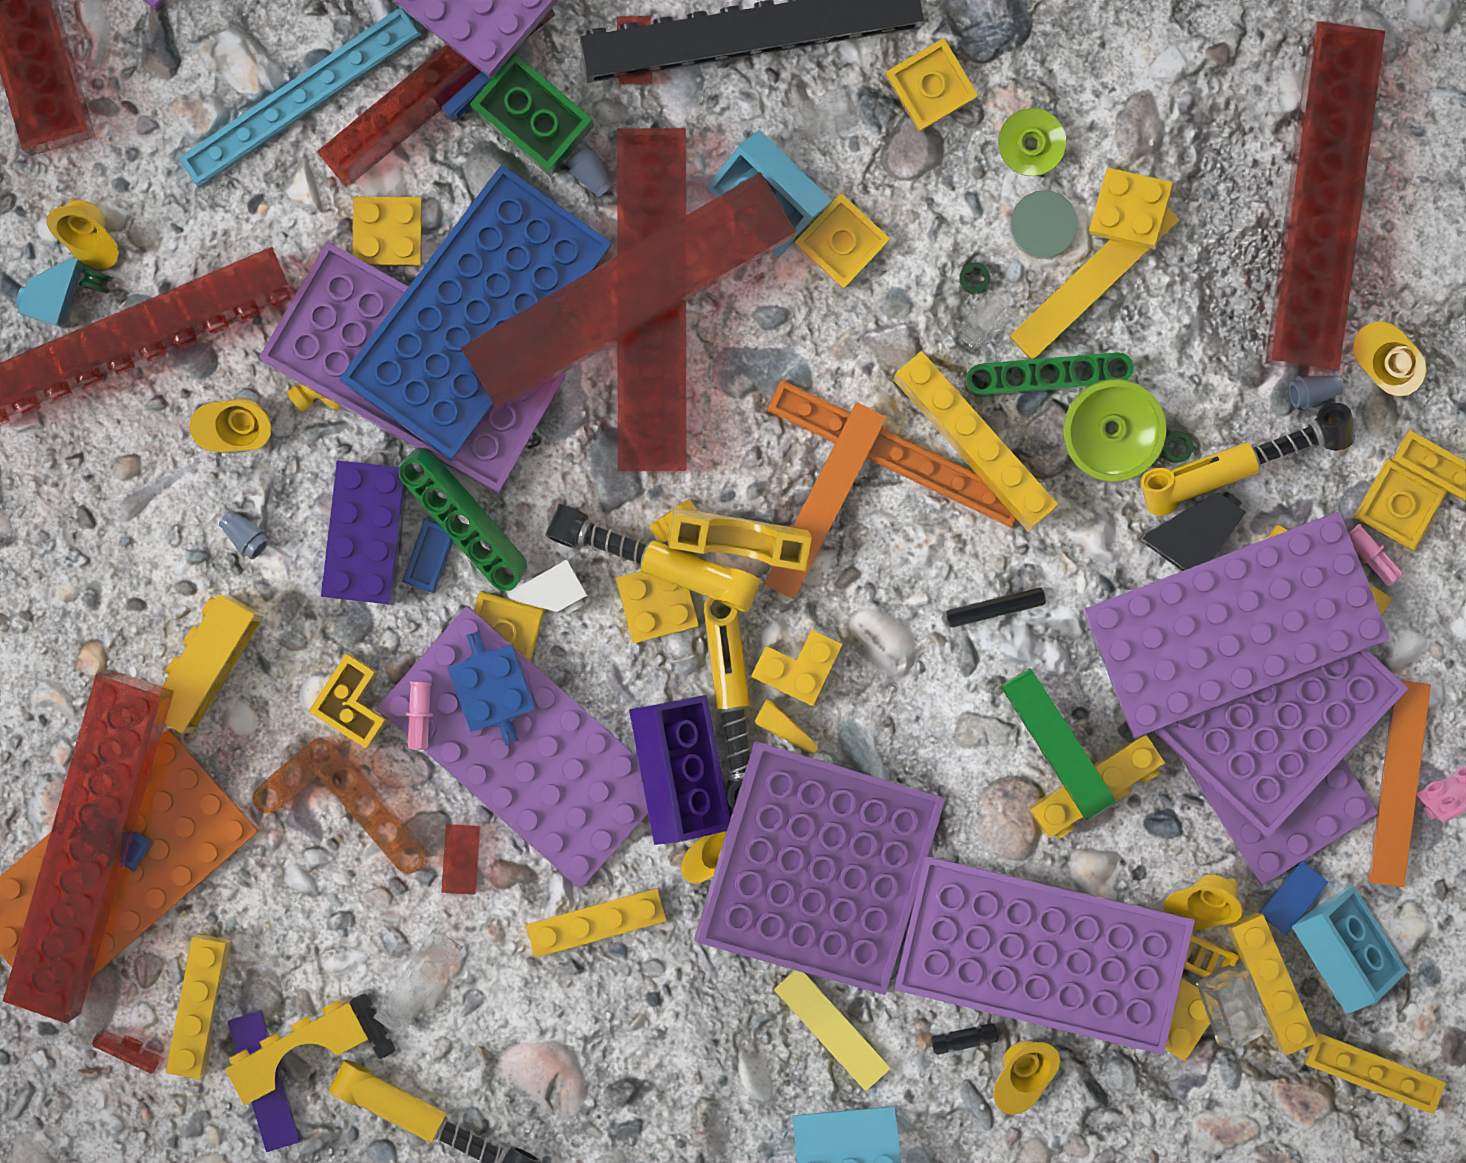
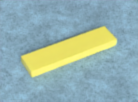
[774,970,891,1091]

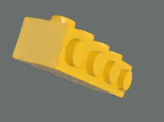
[1027,734,1165,839]

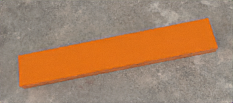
[764,402,887,599]
[1368,680,1431,887]

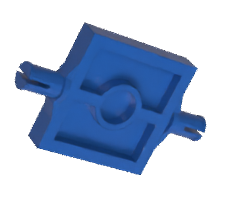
[448,631,537,745]

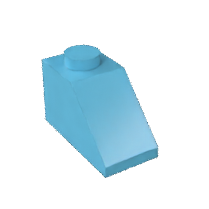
[16,258,84,328]

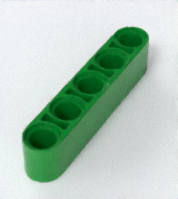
[964,352,1134,397]
[398,448,527,591]
[1001,668,1117,821]

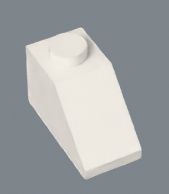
[507,560,588,615]

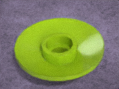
[998,108,1066,176]

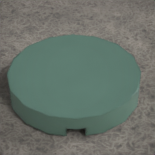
[1010,190,1078,259]

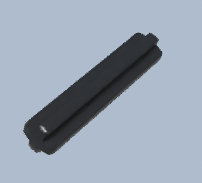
[946,587,1046,628]

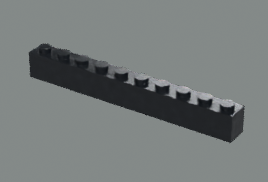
[580,0,924,83]

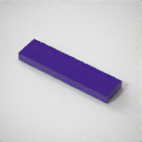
[227,1010,301,1153]

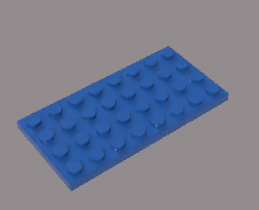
[339,164,612,461]

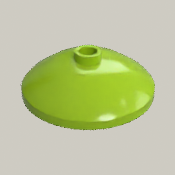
[1063,379,1166,482]

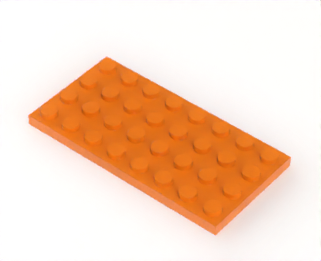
[0,729,259,1013]

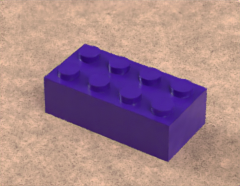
[321,460,407,605]
[629,695,730,845]

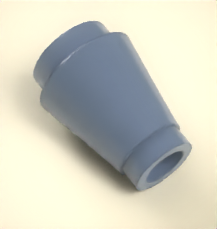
[565,145,614,197]
[1289,375,1343,410]
[219,511,270,560]

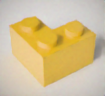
[751,629,843,706]
[308,654,389,749]

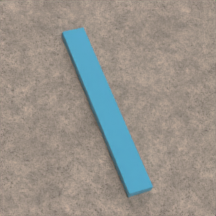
[178,7,422,188]

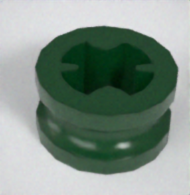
[959,262,990,294]
[78,268,113,294]
[1162,431,1194,463]

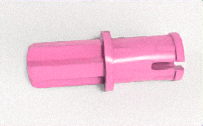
[1349,523,1403,586]
[405,681,433,750]

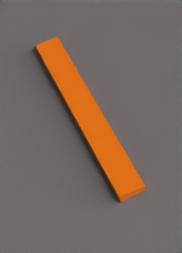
[766,380,1016,528]

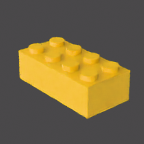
[147,594,264,734]

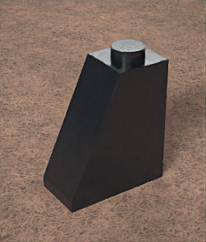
[1139,492,1246,571]

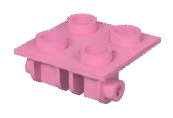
[1416,766,1466,824]

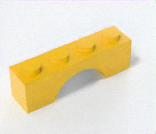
[667,507,812,571]
[1225,912,1318,1056]
[165,934,232,1079]
[225,1000,368,1106]

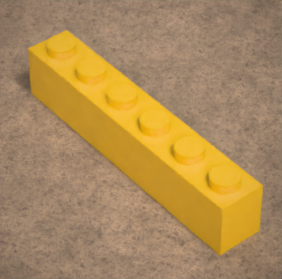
[894,351,1058,532]

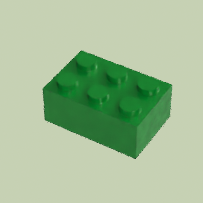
[470,53,594,177]

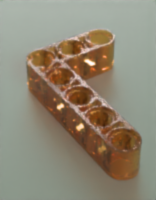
[252,738,428,874]

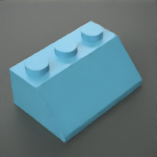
[706,130,832,258]
[1292,884,1408,1014]
[792,1106,901,1163]

